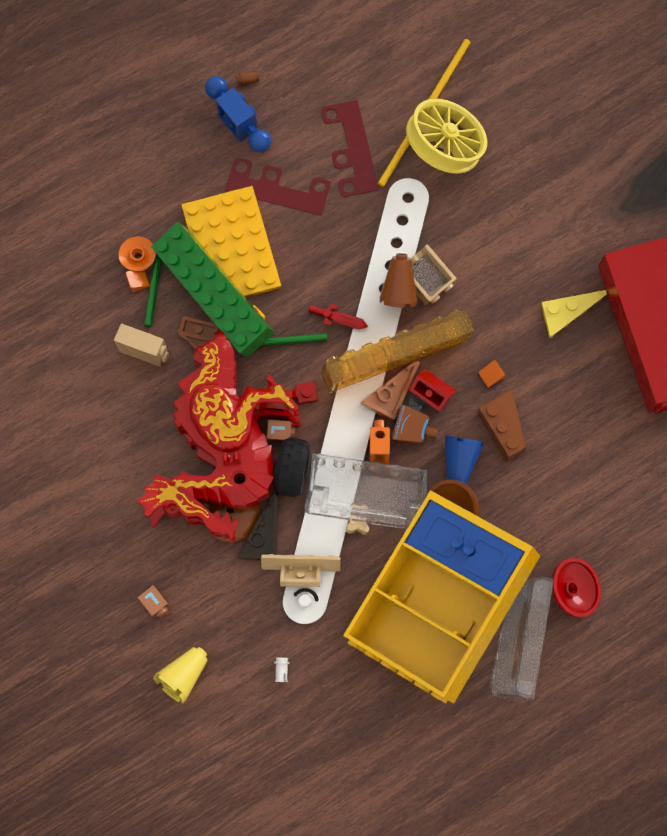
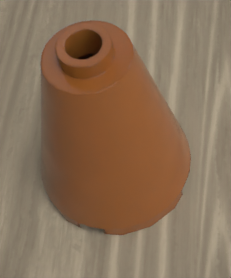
[379,253,417,308]

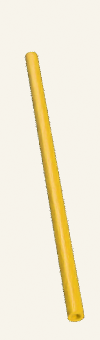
[378,39,471,187]

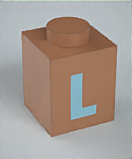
[267,420,295,444]
[137,585,170,618]

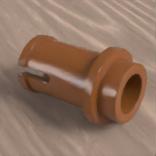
[236,70,259,87]

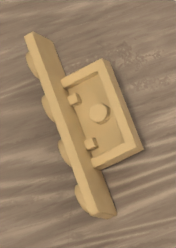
[261,554,341,587]

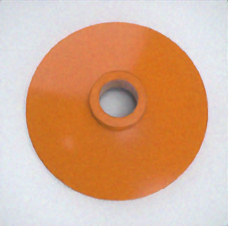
[119,236,156,272]

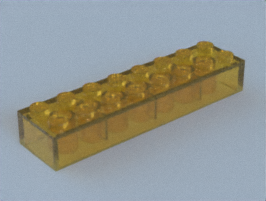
[321,310,475,393]

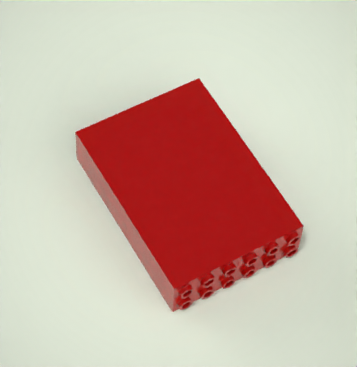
[598,237,667,414]

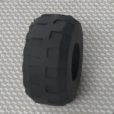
[274,437,311,497]

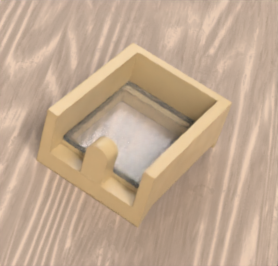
[411,244,457,305]

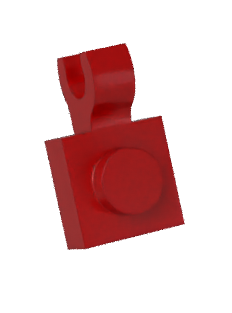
[286,382,318,405]

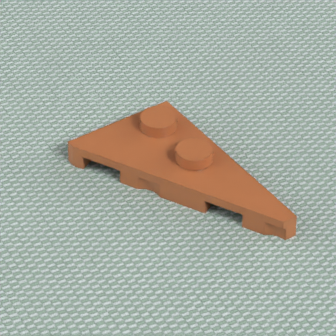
[361,361,420,421]

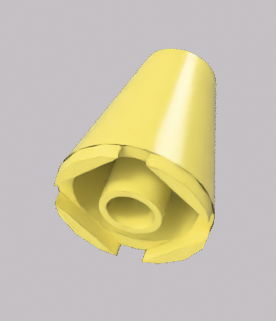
[153,647,208,704]

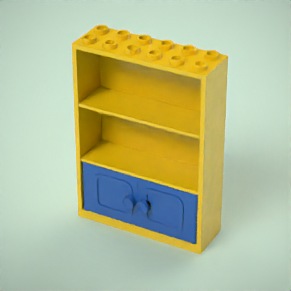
[343,490,540,704]

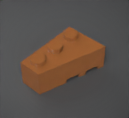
[477,390,526,462]

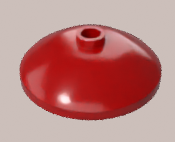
[551,558,601,618]

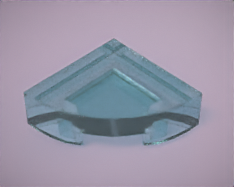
[408,395,427,412]

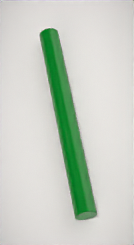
[144,255,161,327]
[261,333,327,346]

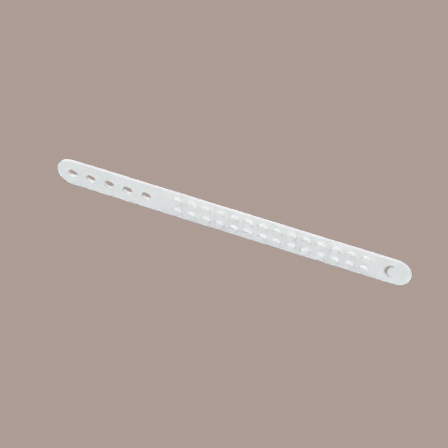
[283,178,429,624]

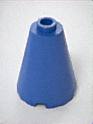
[445,435,484,485]

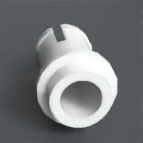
[274,657,290,682]

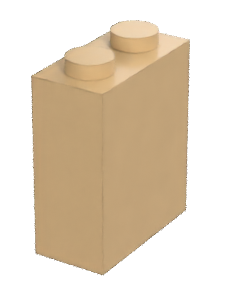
[114,323,169,367]

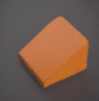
[125,270,150,293]
[478,360,505,388]

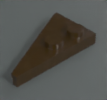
[238,491,279,560]

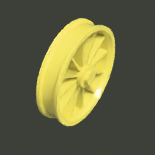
[406,99,487,174]

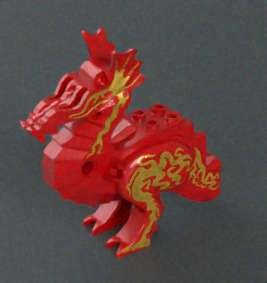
[137,330,301,544]

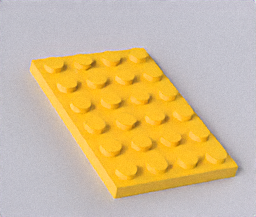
[181,186,282,298]

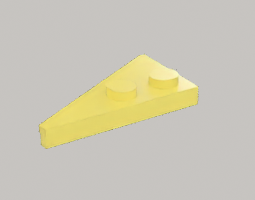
[541,290,607,338]

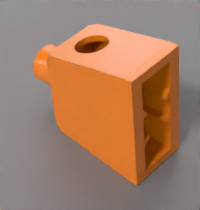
[369,420,390,468]

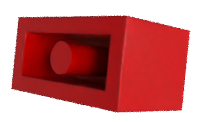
[409,369,456,412]

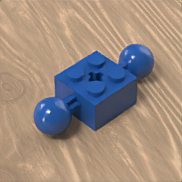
[205,76,271,153]

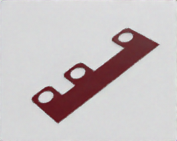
[321,100,379,197]
[225,158,330,215]

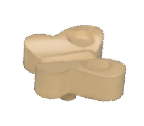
[346,515,369,535]

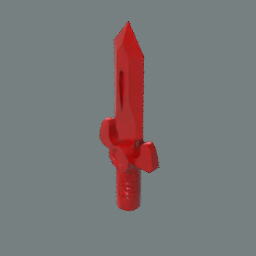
[309,304,368,330]

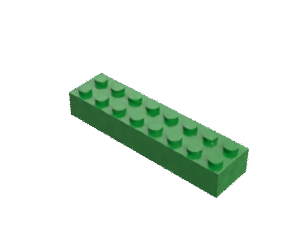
[151,222,275,358]

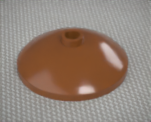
[424,480,479,516]
[203,503,260,543]

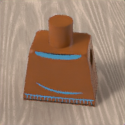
[391,404,438,445]

